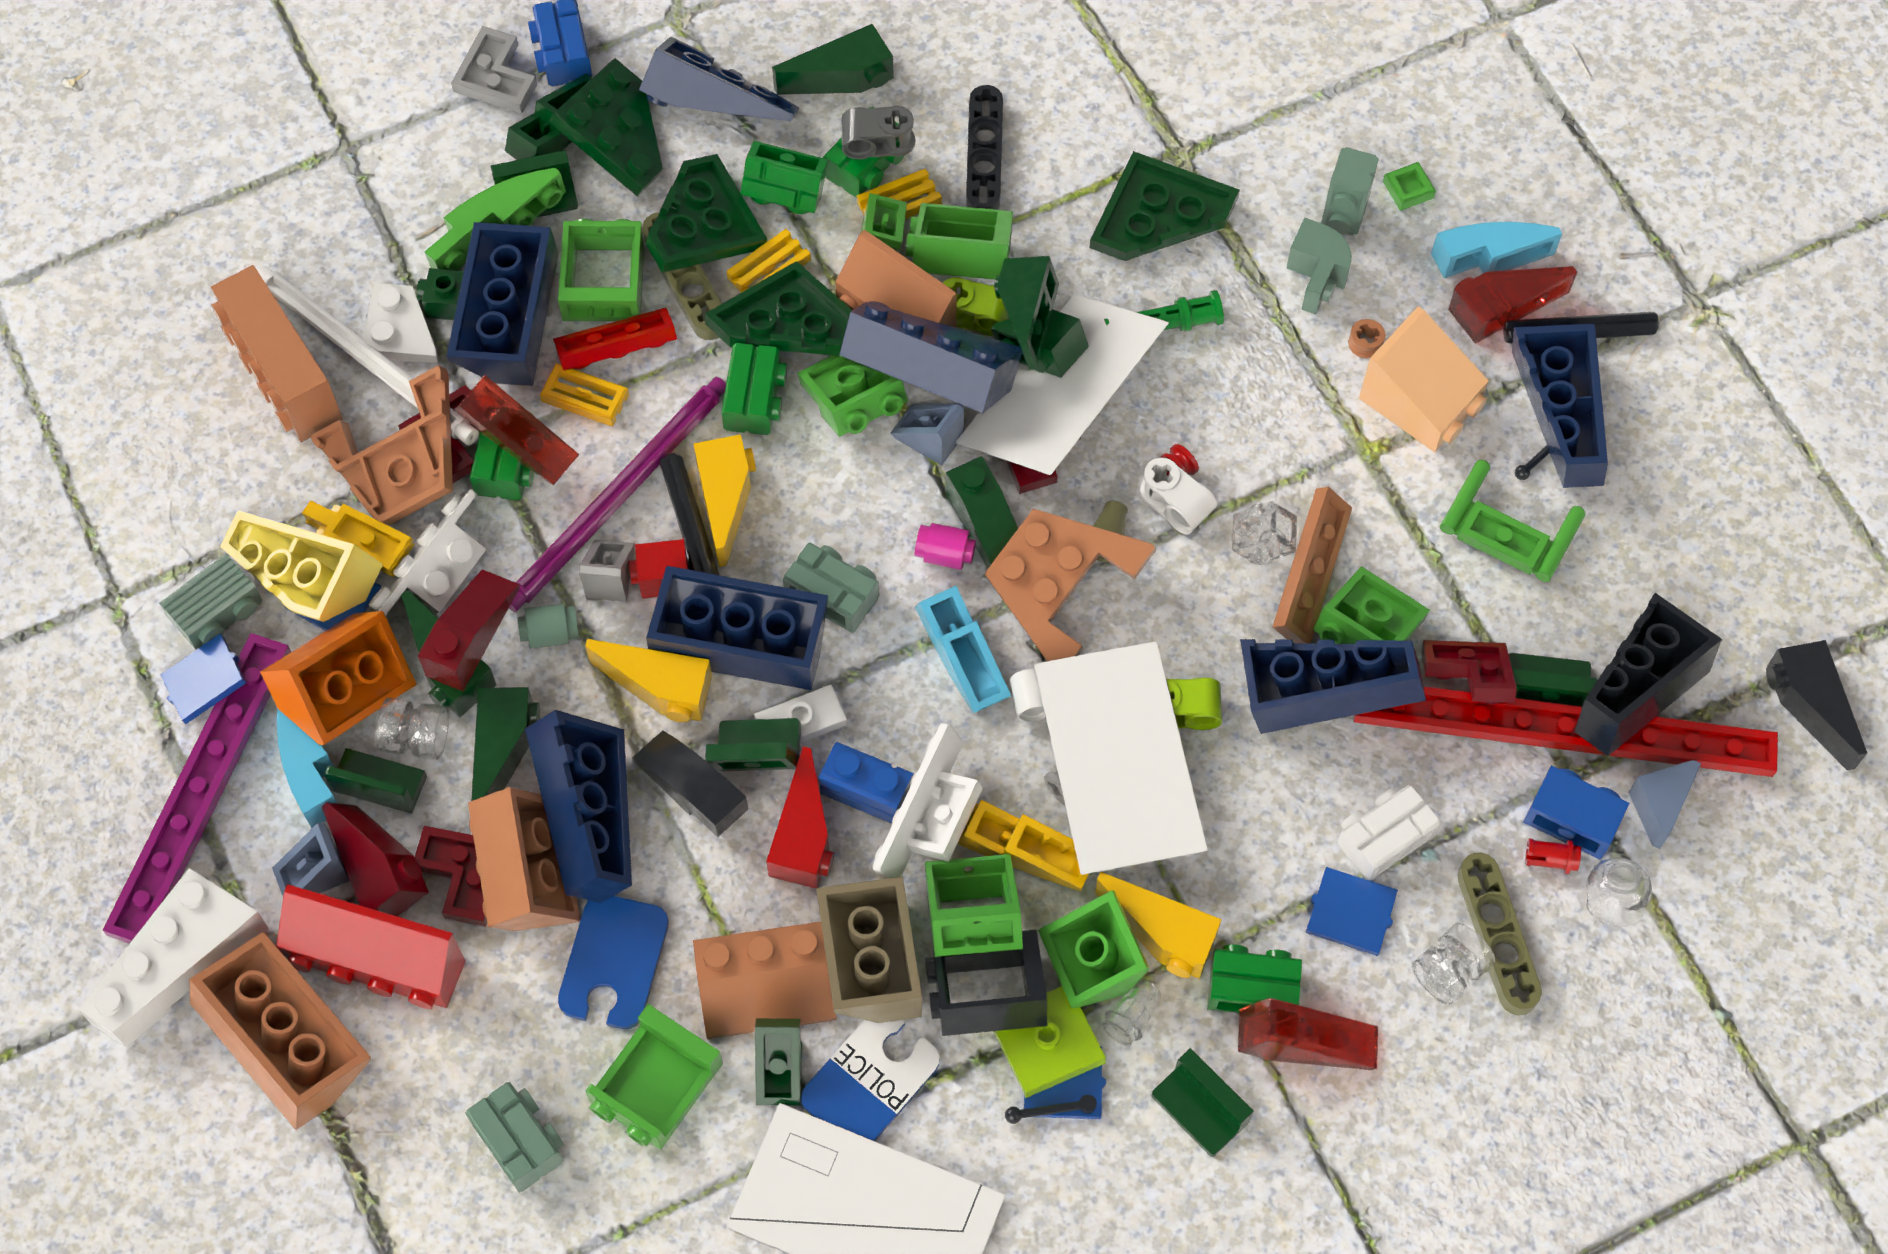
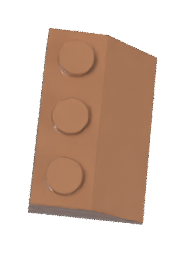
[835,229,957,328]
[468,787,581,931]
[693,922,837,1039]

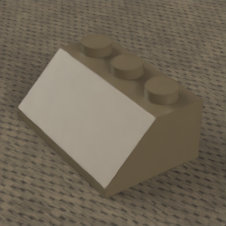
[816,876,922,1023]

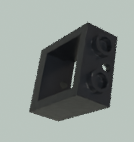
[925,929,1047,1036]

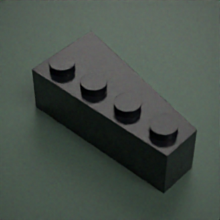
[1574,593,1722,756]

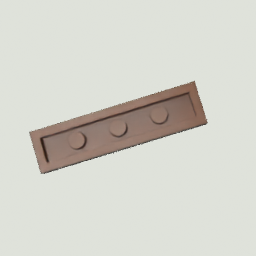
[1272,486,1352,644]

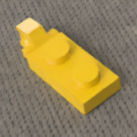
[302,500,415,577]

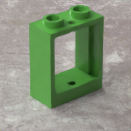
[906,203,1013,279]
[558,219,645,321]
[925,854,1023,957]

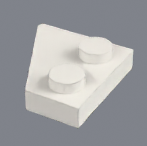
[363,283,439,364]

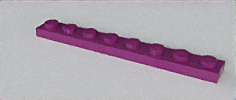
[102,633,291,944]

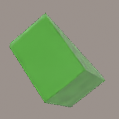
[860,193,907,252]

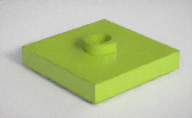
[993,986,1106,1098]

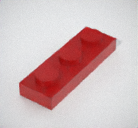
[553,307,677,371]

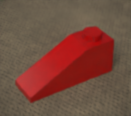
[766,746,835,889]

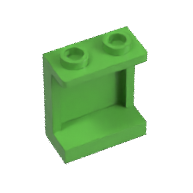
[585,1004,723,1150]

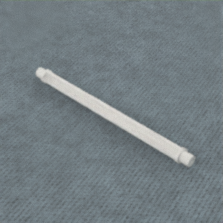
[257,266,479,445]

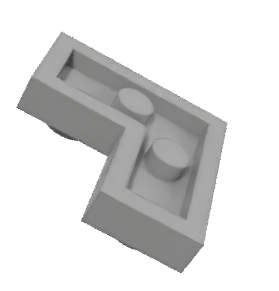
[451,26,537,114]

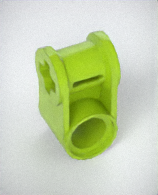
[943,277,1009,337]
[1166,677,1222,731]

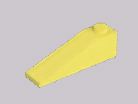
[220,511,383,622]

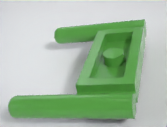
[1440,459,1586,582]

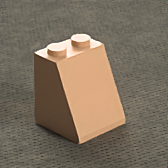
[1359,306,1489,453]

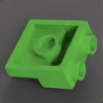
[797,355,908,437]
[1313,566,1430,644]

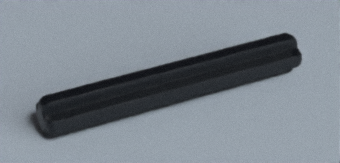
[1503,312,1659,343]
[660,453,719,575]

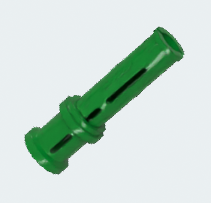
[1104,290,1224,332]

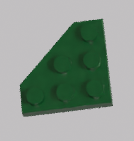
[549,58,663,197]
[1089,151,1240,261]
[645,154,768,273]
[705,261,852,356]

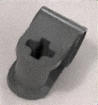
[841,106,916,159]

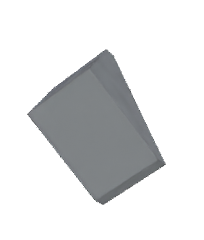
[579,540,635,602]

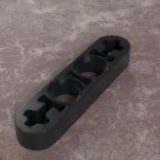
[966,85,1003,210]

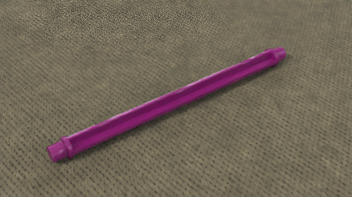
[509,376,726,613]

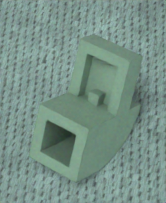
[1286,217,1352,315]

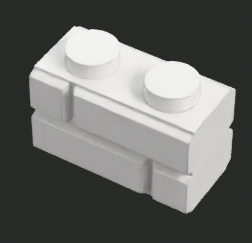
[1338,785,1441,881]

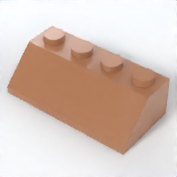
[189,932,371,1130]

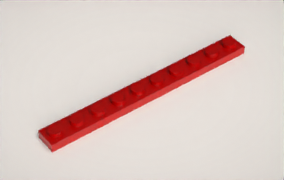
[1353,686,1778,777]

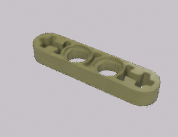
[642,212,722,340]
[1457,852,1542,1016]

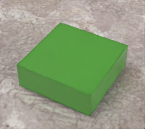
[1383,162,1436,211]

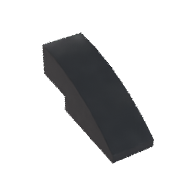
[632,730,748,837]

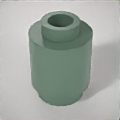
[517,603,579,649]

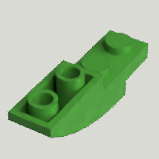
[425,168,566,271]

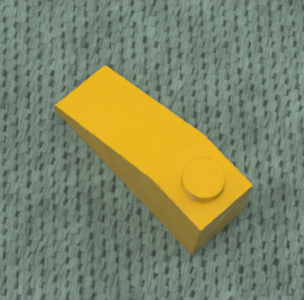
[693,434,756,567]
[585,639,712,723]
[1095,871,1222,979]

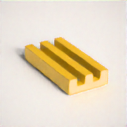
[856,168,942,219]
[726,229,811,293]
[540,363,629,427]

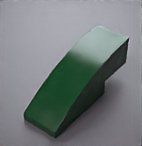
[505,73,592,160]

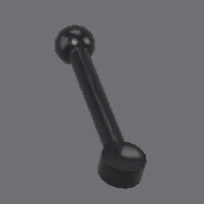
[1514,445,1550,480]
[1004,1095,1097,1124]

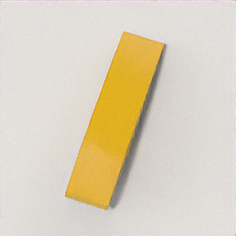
[957,799,1089,891]

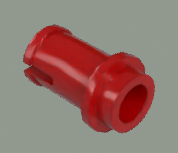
[1525,838,1581,874]

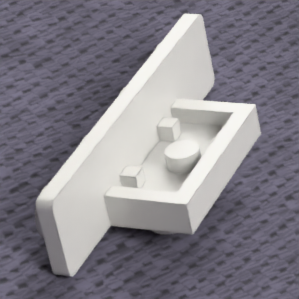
[369,489,487,616]
[873,722,983,879]

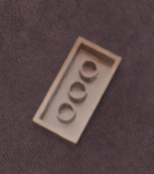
[211,265,343,442]

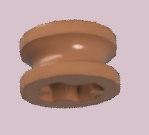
[1348,319,1386,358]

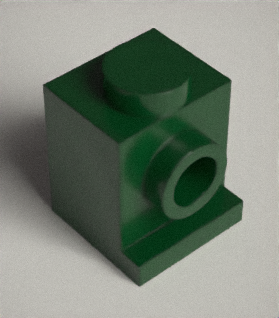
[417,268,464,320]

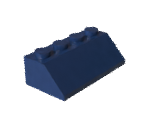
[446,222,558,386]
[646,566,828,690]

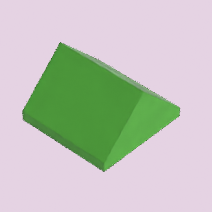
[1038,890,1150,1009]

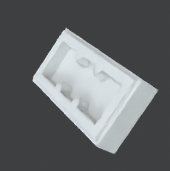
[754,685,847,743]

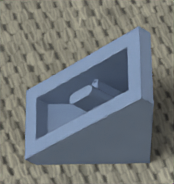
[891,403,964,466]
[1628,760,1701,849]
[272,823,350,896]

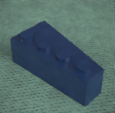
[1512,324,1608,488]
[525,710,632,903]

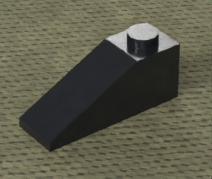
[1766,640,1867,770]

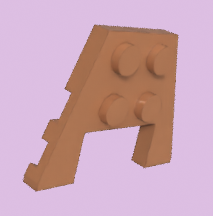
[311,365,453,526]
[985,509,1156,661]

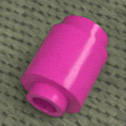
[914,523,976,570]

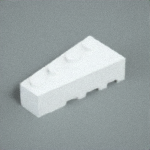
[78,868,269,1048]

